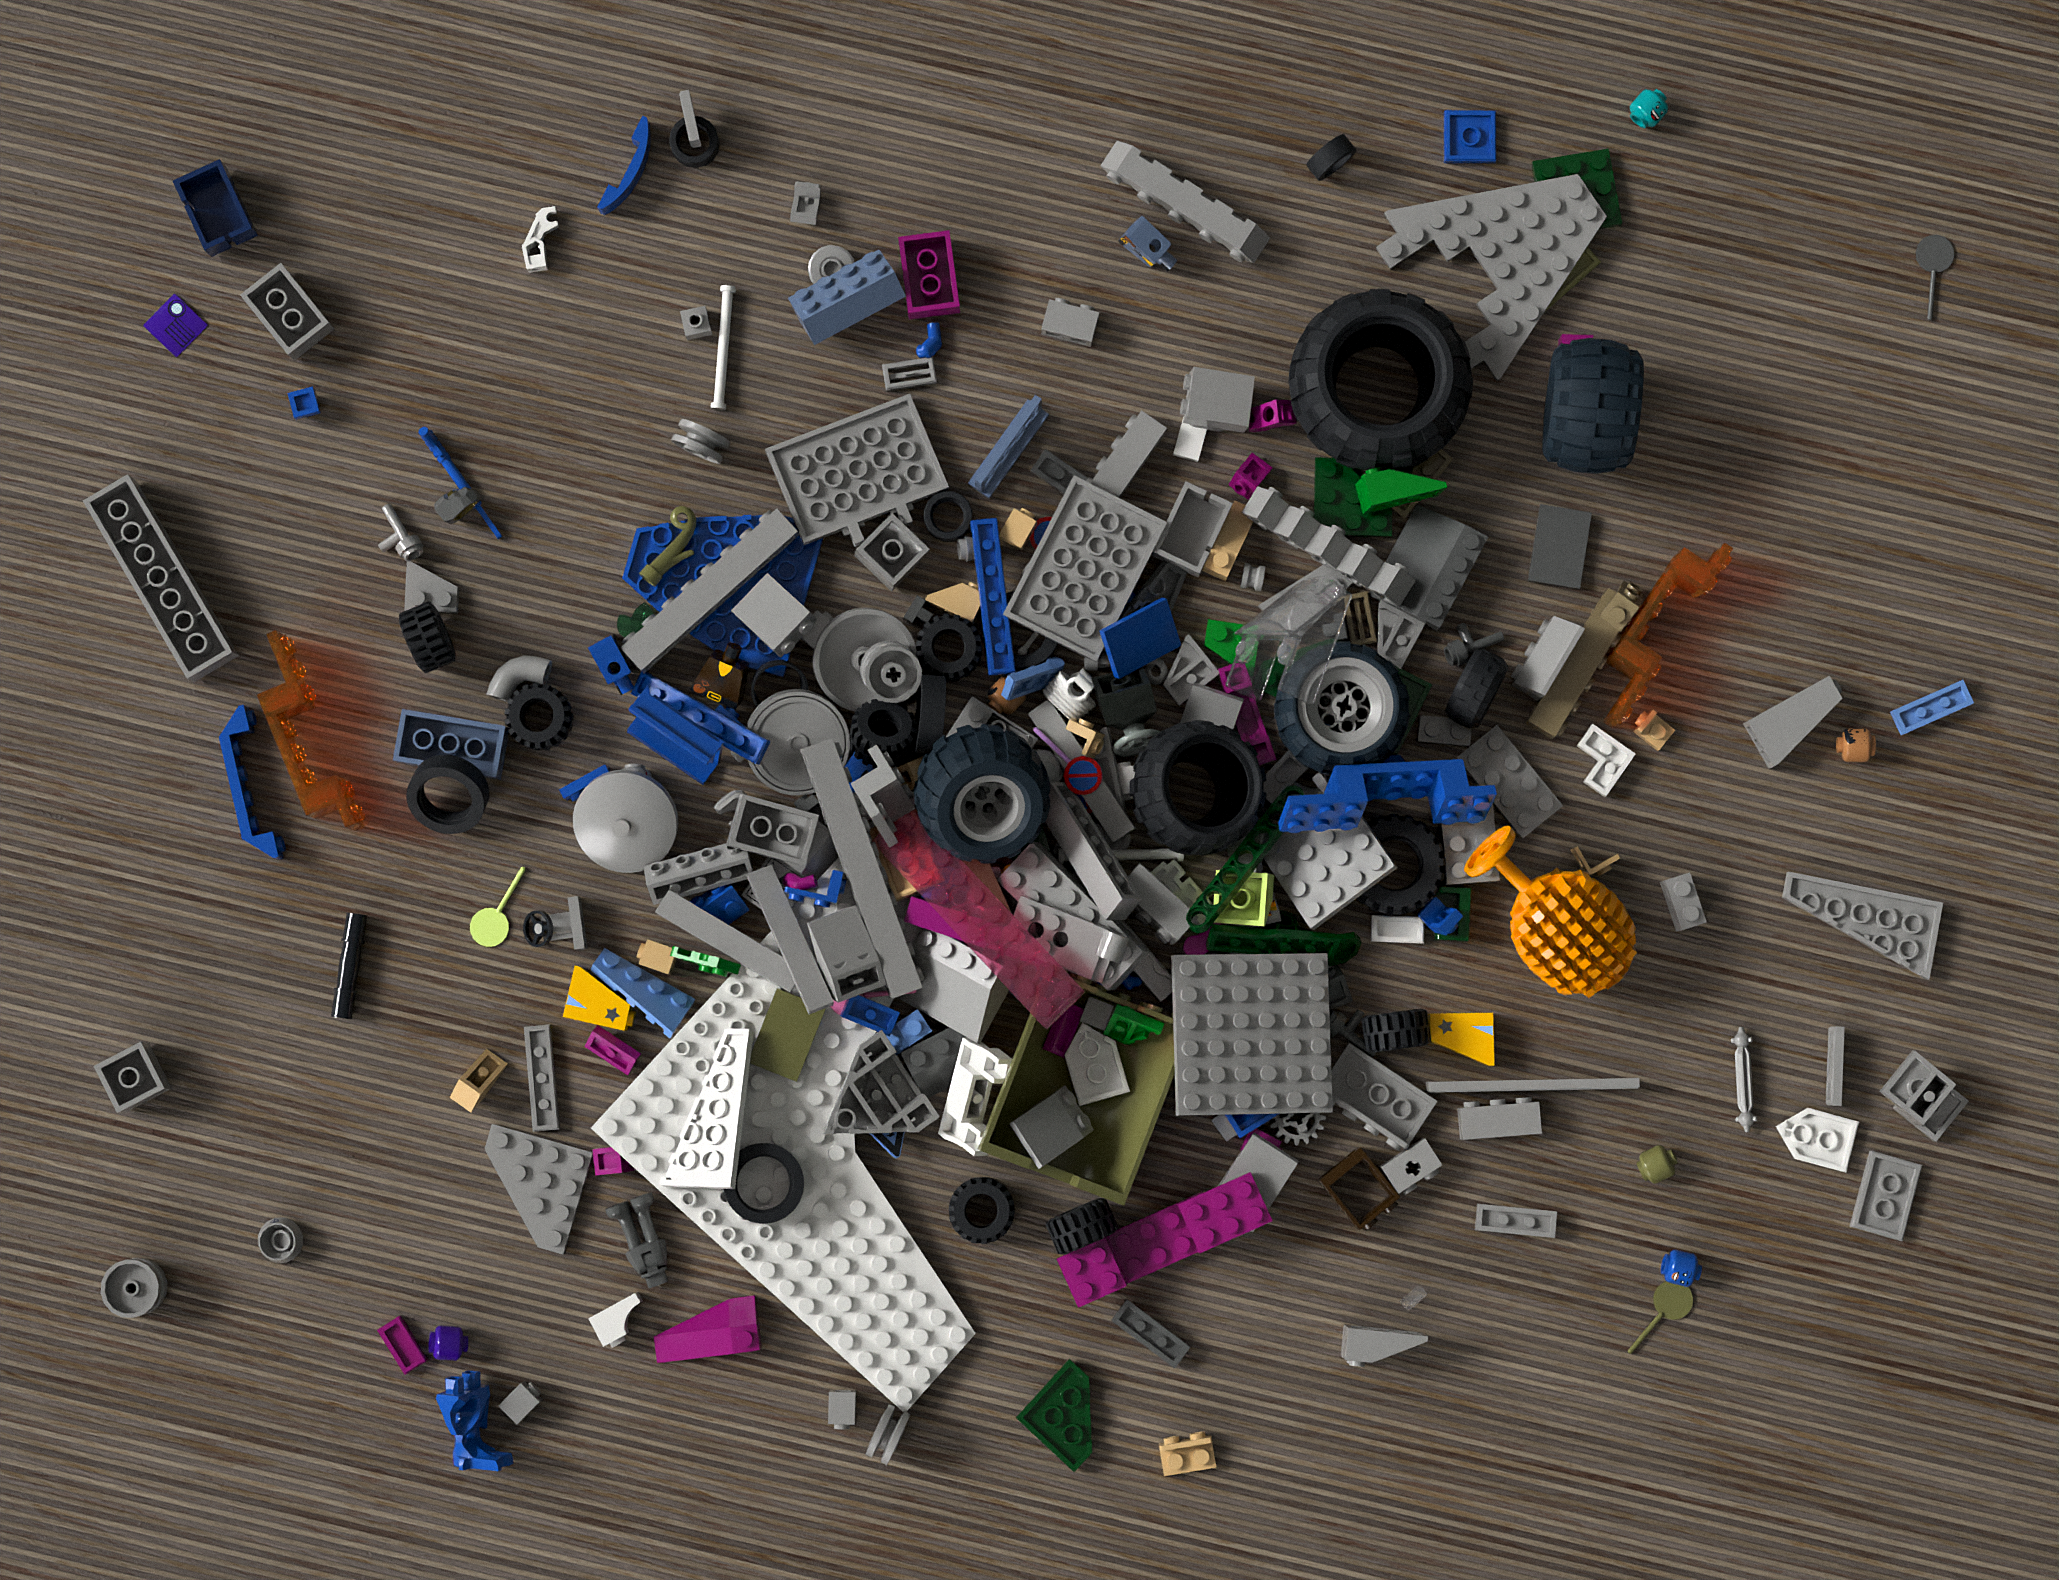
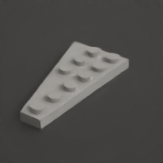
[1782,872,1943,980]

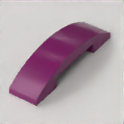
[1218,661,1276,765]

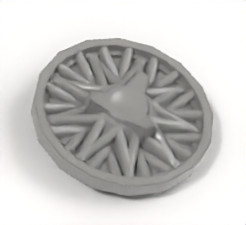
[808,245,855,284]

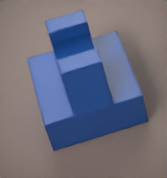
[287,386,321,420]

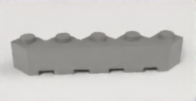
[1101,141,1270,263]
[1241,486,1415,607]

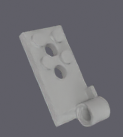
[1003,896,1130,983]

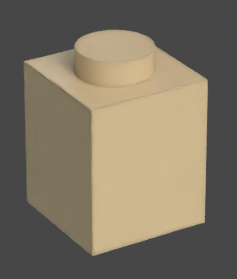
[999,508,1037,551]
[637,939,677,975]

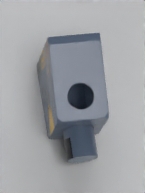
[1118,216,1177,272]

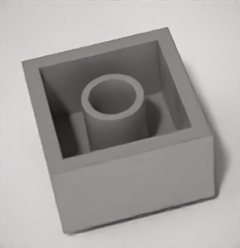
[94,1042,172,1113]

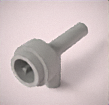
[378,504,423,561]

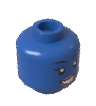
[1661,1249,1702,1287]

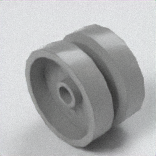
[860,640,922,703]
[101,1258,168,1318]

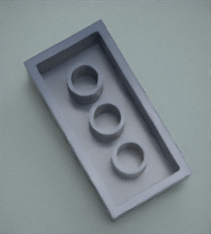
[788,250,906,345]
[393,709,509,780]

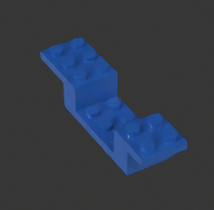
[1278,759,1497,833]

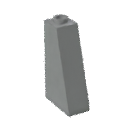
[1743,676,1842,769]

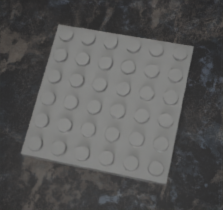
[1171,953,1333,1116]

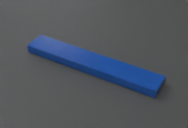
[970,518,1016,676]
[631,671,771,765]

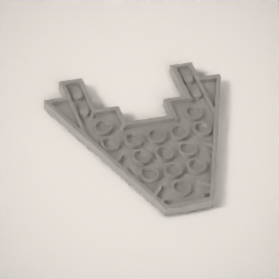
[1376,174,1607,381]

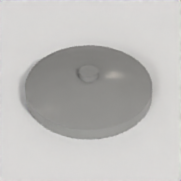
[813,608,918,711]
[573,770,678,873]

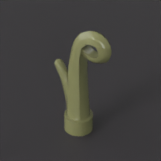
[639,506,696,587]

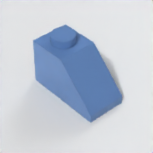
[886,1009,933,1056]

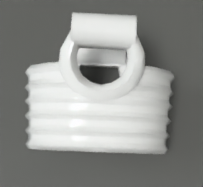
[1043,668,1096,722]

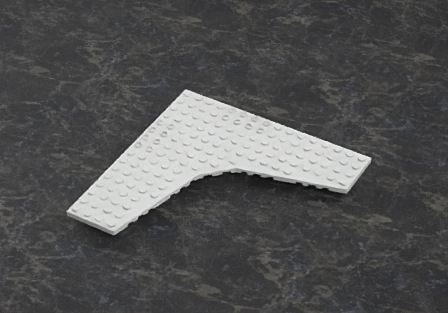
[591,821,976,1412]

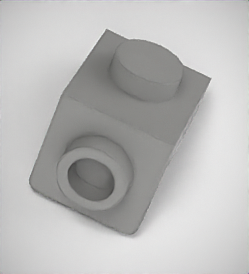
[790,181,821,225]

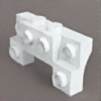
[938,1037,1012,1156]

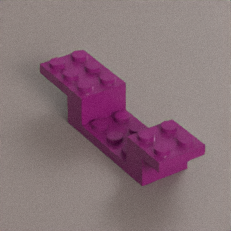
[1057,1171,1273,1308]

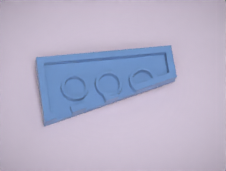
[590,948,695,1038]

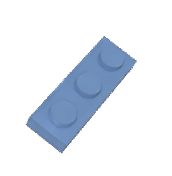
[1890,680,1974,735]

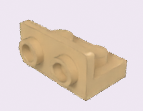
[1159,1431,1216,1476]

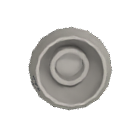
[258,1217,303,1263]

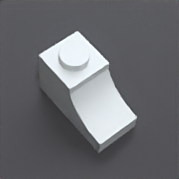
[588,1292,643,1348]

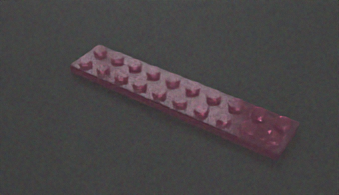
[871,810,1085,1029]

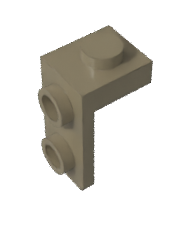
[1600,581,1644,632]

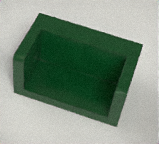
[1434,887,1471,942]

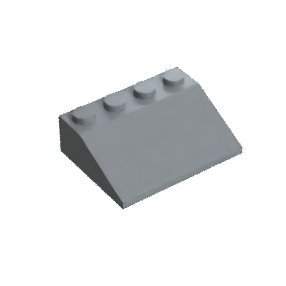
[899,928,1018,1044]

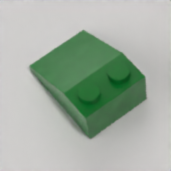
[1355,467,1447,514]

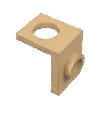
[1571,846,1620,876]

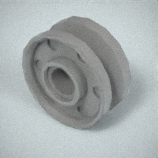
[671,419,730,464]
[865,1404,910,1465]

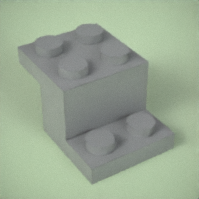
[851,745,915,848]
[1880,1050,1969,1142]

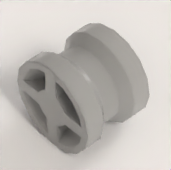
[1240,563,1265,592]

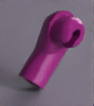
[782,873,818,891]

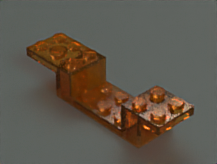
[1603,543,1733,727]
[257,630,366,831]

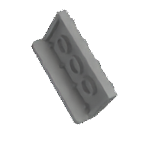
[1331,1043,1437,1151]

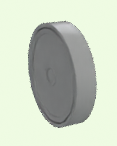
[746,689,850,796]

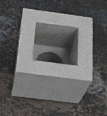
[680,306,712,340]

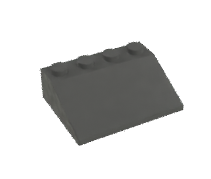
[1368,504,1488,632]

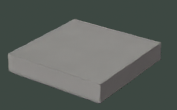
[1180,682,1243,729]

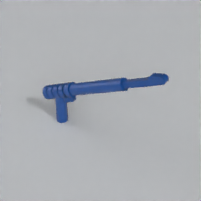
[418,427,503,540]

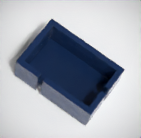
[173,159,258,257]

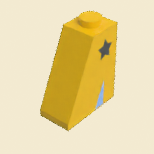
[563,966,636,1031]
[1428,1013,1495,1066]

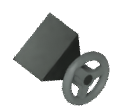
[1092,666,1160,757]

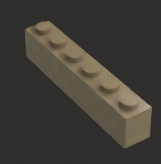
[1525,588,1635,739]

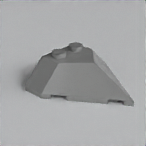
[823,1030,940,1134]

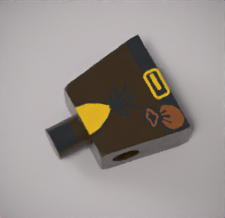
[690,642,749,710]

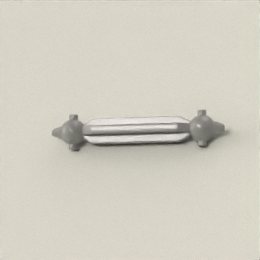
[1731,1027,1757,1132]

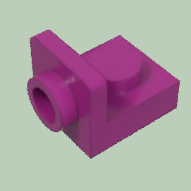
[1229,453,1273,500]
[592,1147,636,1176]

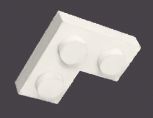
[1577,724,1635,797]

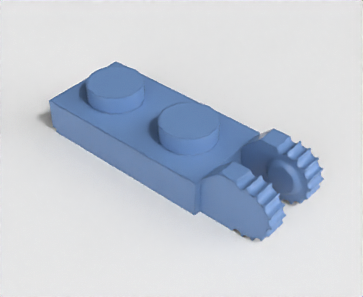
[1001,656,1065,701]

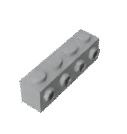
[643,844,754,905]

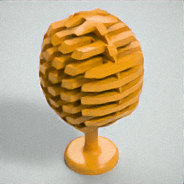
[1464,826,1637,998]

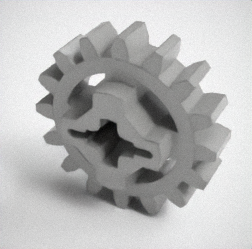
[1270,1113,1326,1146]

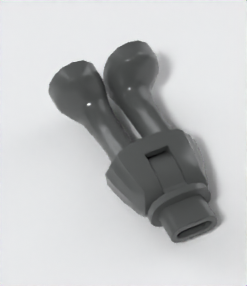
[605,1192,668,1288]

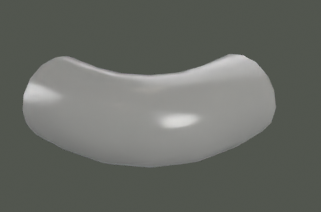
[486,655,552,702]

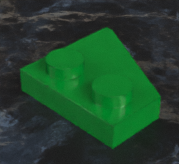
[1204,619,1259,677]
[670,946,741,977]

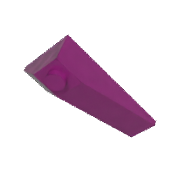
[654,1295,762,1363]

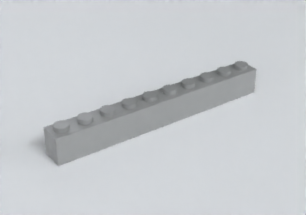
[800,738,924,998]

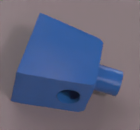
[588,634,634,695]

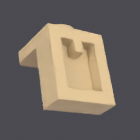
[1633,709,1675,751]

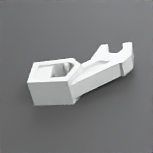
[522,206,559,273]

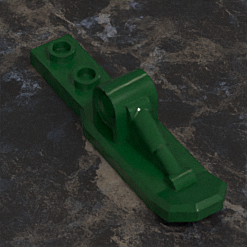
[1206,910,1362,966]

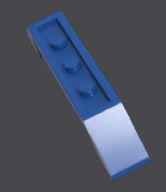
[219,705,286,860]

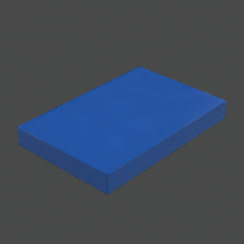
[1099,598,1181,679]

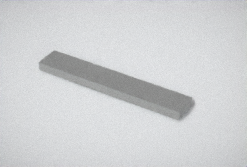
[1028,700,1136,843]
[747,865,834,1014]
[655,890,796,993]

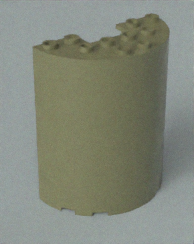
[978,965,1175,1206]

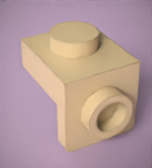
[1065,718,1105,758]

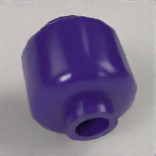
[429,1325,468,1361]

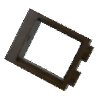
[1318,1147,1400,1230]

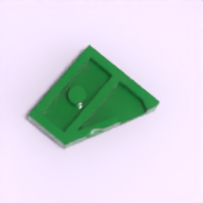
[1103,1004,1165,1045]

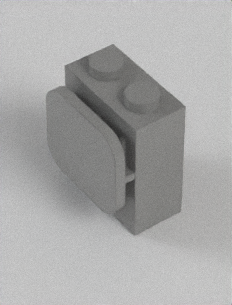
[1180,367,1255,433]
[731,573,817,658]

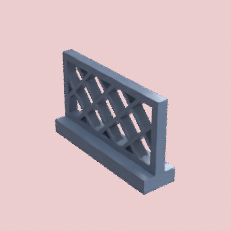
[968,395,1049,499]

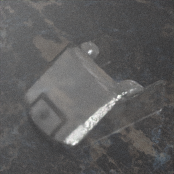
[1225,577,1352,704]

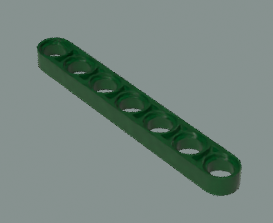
[1186,785,1304,933]

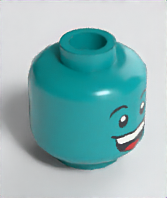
[1630,89,1668,128]

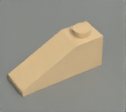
[1202,501,1253,582]

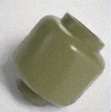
[1637,1145,1678,1184]

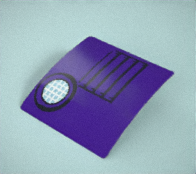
[143,294,208,357]

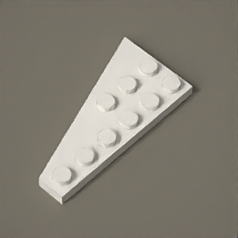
[659,1029,754,1189]

